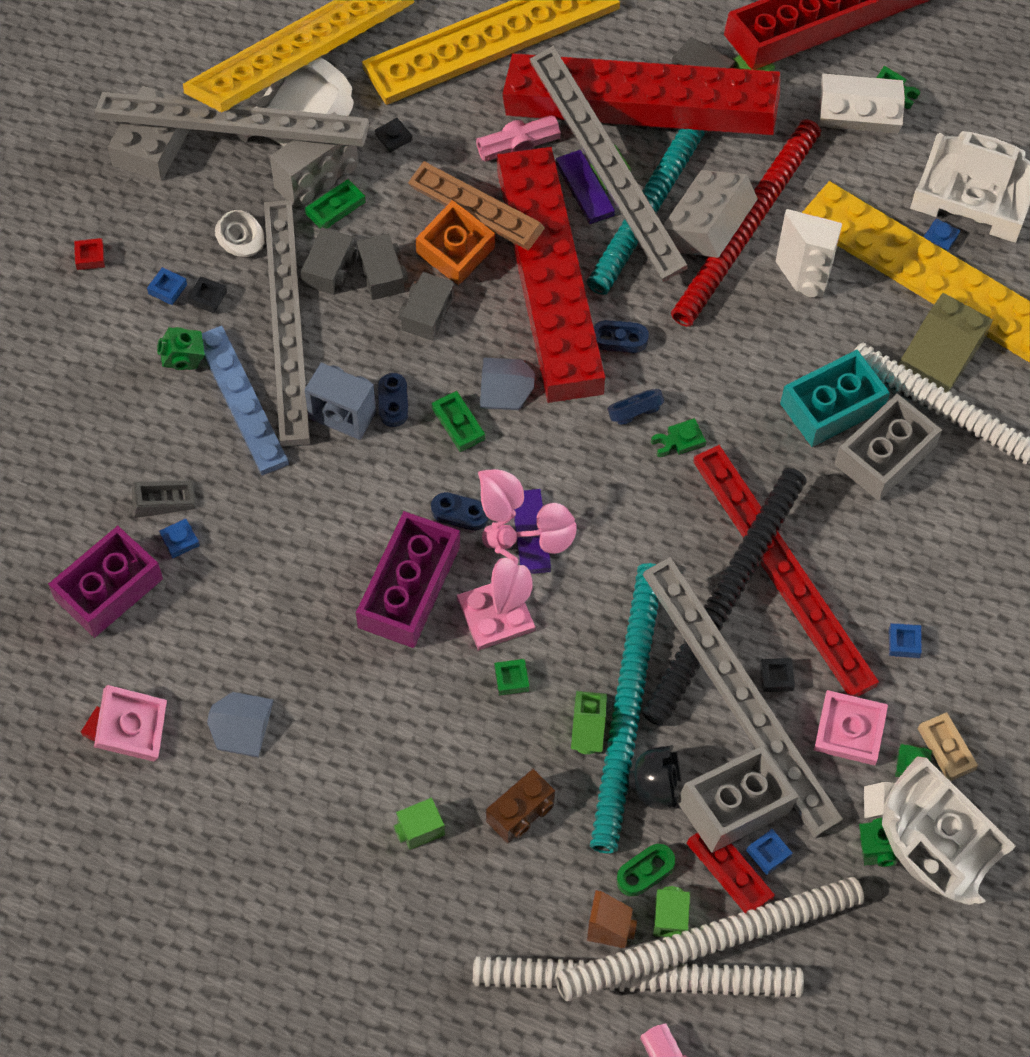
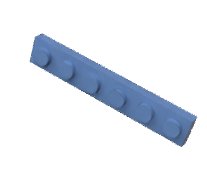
[202,326,289,475]

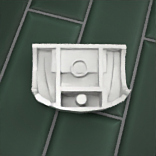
[237,57,354,147]
[910,131,1030,243]
[882,756,1015,905]

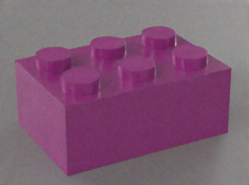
[48,525,163,638]

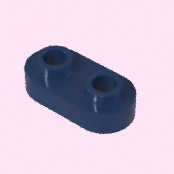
[593,320,649,353]
[378,373,408,427]
[607,389,664,425]
[431,492,489,531]

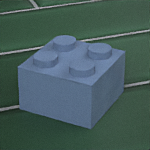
[304,362,376,440]

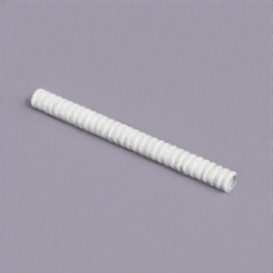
[854,342,1030,465]
[556,877,864,1001]
[473,956,804,998]

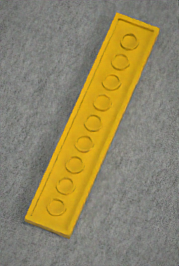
[183,0,414,113]
[362,0,620,105]
[802,181,1030,363]

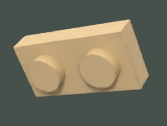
[918,712,978,781]

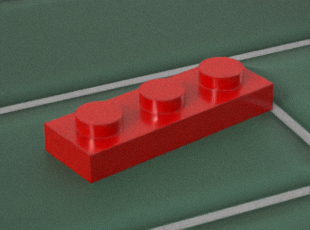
[686,832,775,914]

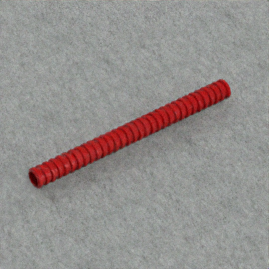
[671,119,821,327]

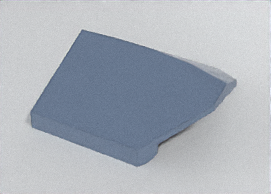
[480,358,535,410]
[207,692,274,758]

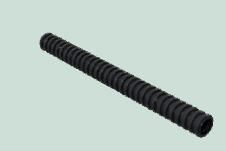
[642,468,807,726]

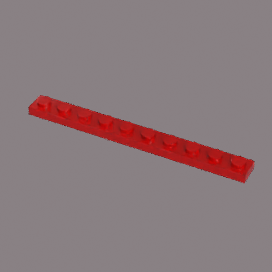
[693,445,879,697]

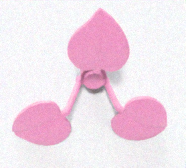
[478,470,576,614]

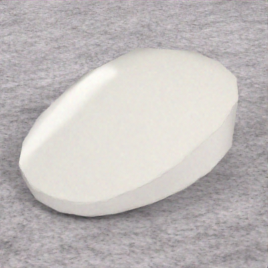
[215,210,264,257]

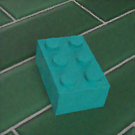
[780,350,890,447]

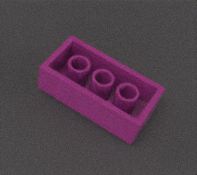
[356,511,460,648]

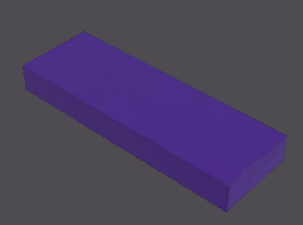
[555,150,615,225]
[514,489,551,574]

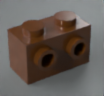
[486,768,555,844]

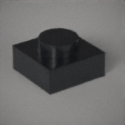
[375,118,413,153]
[188,276,227,313]
[760,658,795,692]

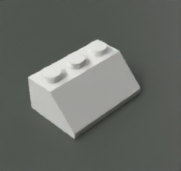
[818,74,905,134]
[776,209,842,298]

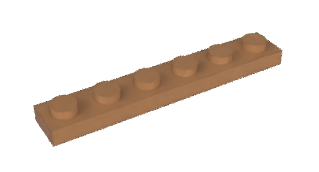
[408,161,545,251]

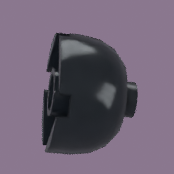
[629,745,681,810]

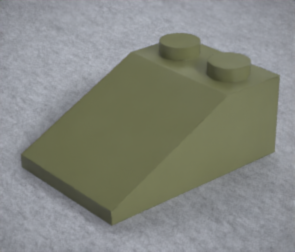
[898,293,993,393]

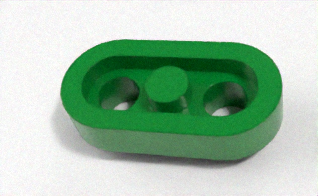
[616,844,675,897]

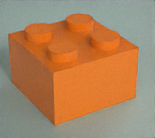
[416,200,495,285]

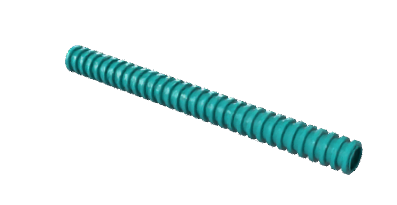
[586,129,707,295]
[590,563,659,854]

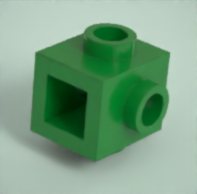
[157,327,205,370]
[859,818,900,867]

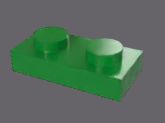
[305,179,366,229]
[432,391,486,452]

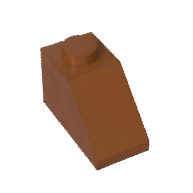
[587,890,637,948]

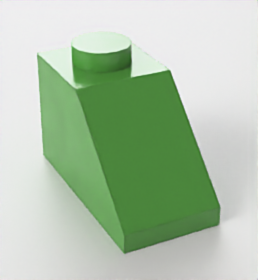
[571,691,607,754]

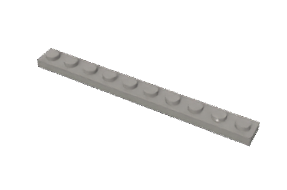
[530,46,688,283]
[95,92,370,147]
[264,200,310,447]
[643,557,843,838]

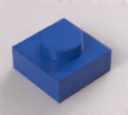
[923,218,961,252]
[147,267,187,305]
[159,518,200,558]
[889,623,922,658]
[746,829,793,876]

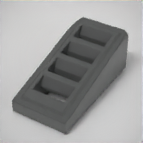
[132,481,196,518]

